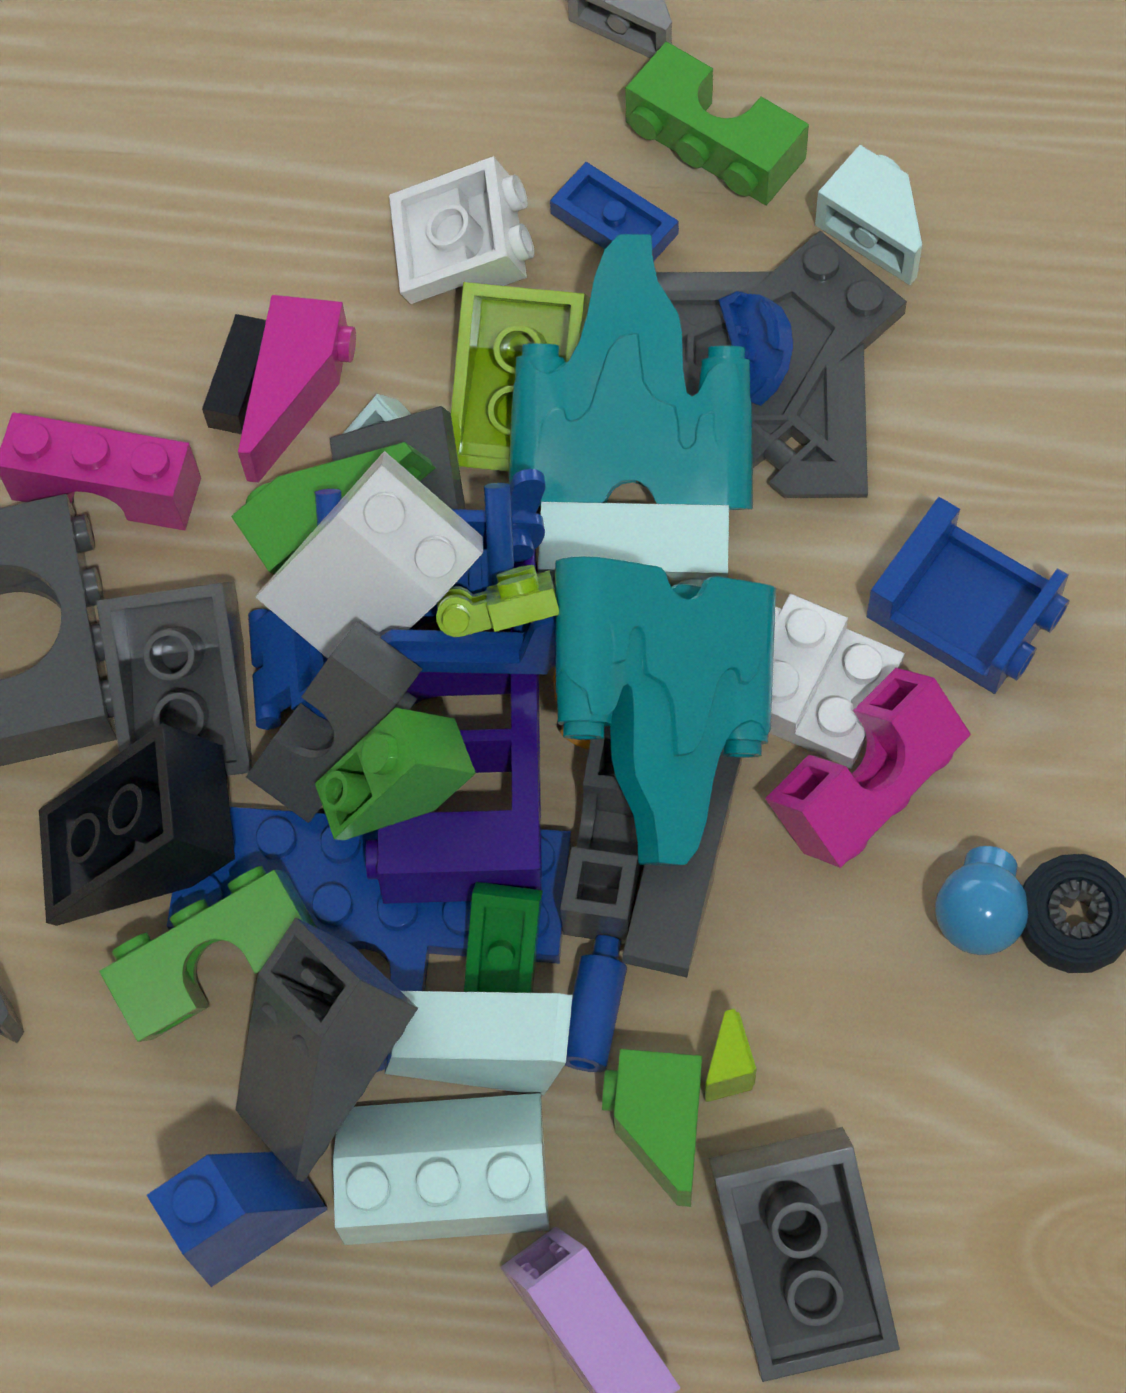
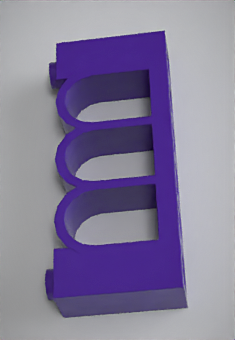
[366,549,542,904]

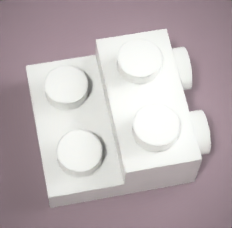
[389,156,534,304]
[769,593,905,769]

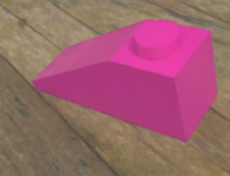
[238,295,356,483]

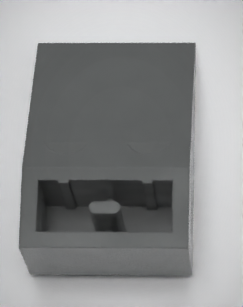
[235,918,418,1182]

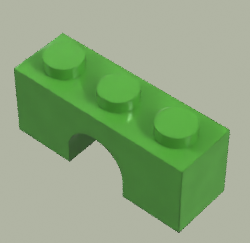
[625,41,809,206]
[99,866,317,1042]

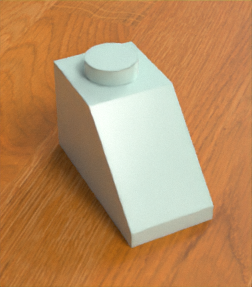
[815,145,922,285]

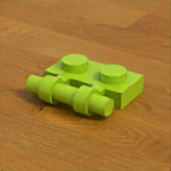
[436,565,559,637]

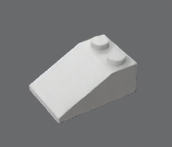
[256,451,483,658]

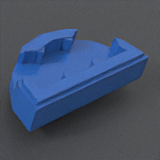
[718,291,793,406]

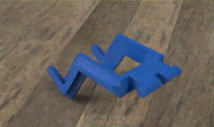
[248,469,556,730]

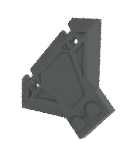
[656,230,907,498]

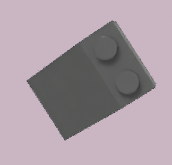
[96,581,252,776]
[709,1127,900,1382]

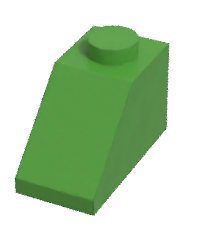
[602,1049,702,1207]

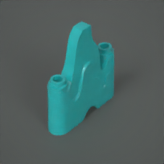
[509,234,753,510]
[555,556,776,866]

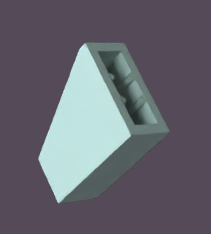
[385,991,573,1096]

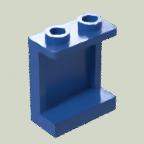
[866,497,1070,694]

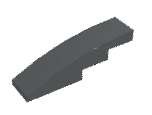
[622,752,742,978]

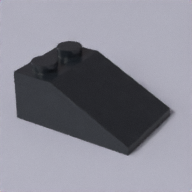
[39,723,235,926]

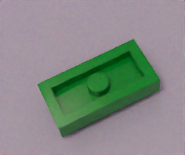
[464,882,543,993]

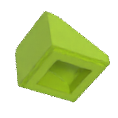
[705,1008,757,1102]

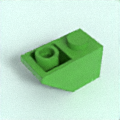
[315,707,476,840]

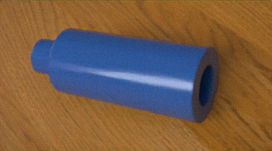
[565,935,627,1073]

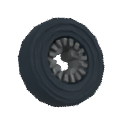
[1021,854,1126,973]

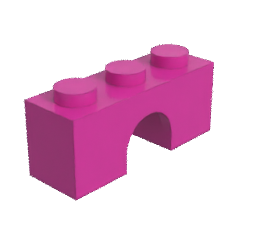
[0,412,201,531]
[765,668,971,868]

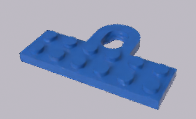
[167,807,572,1072]

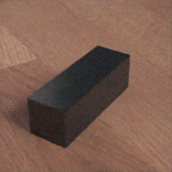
[202,314,266,434]

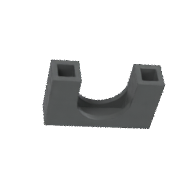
[0,494,117,766]

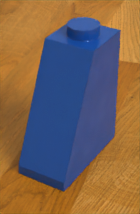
[146,1152,327,1287]

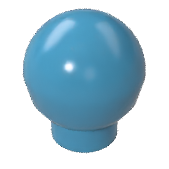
[935,846,1028,955]

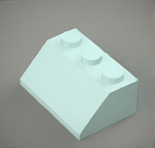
[333,1093,550,1245]

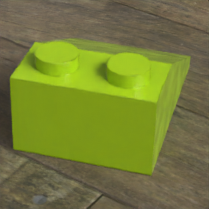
[451,282,590,471]

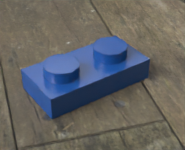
[550,162,679,261]

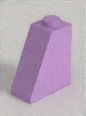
[500,1226,681,1393]

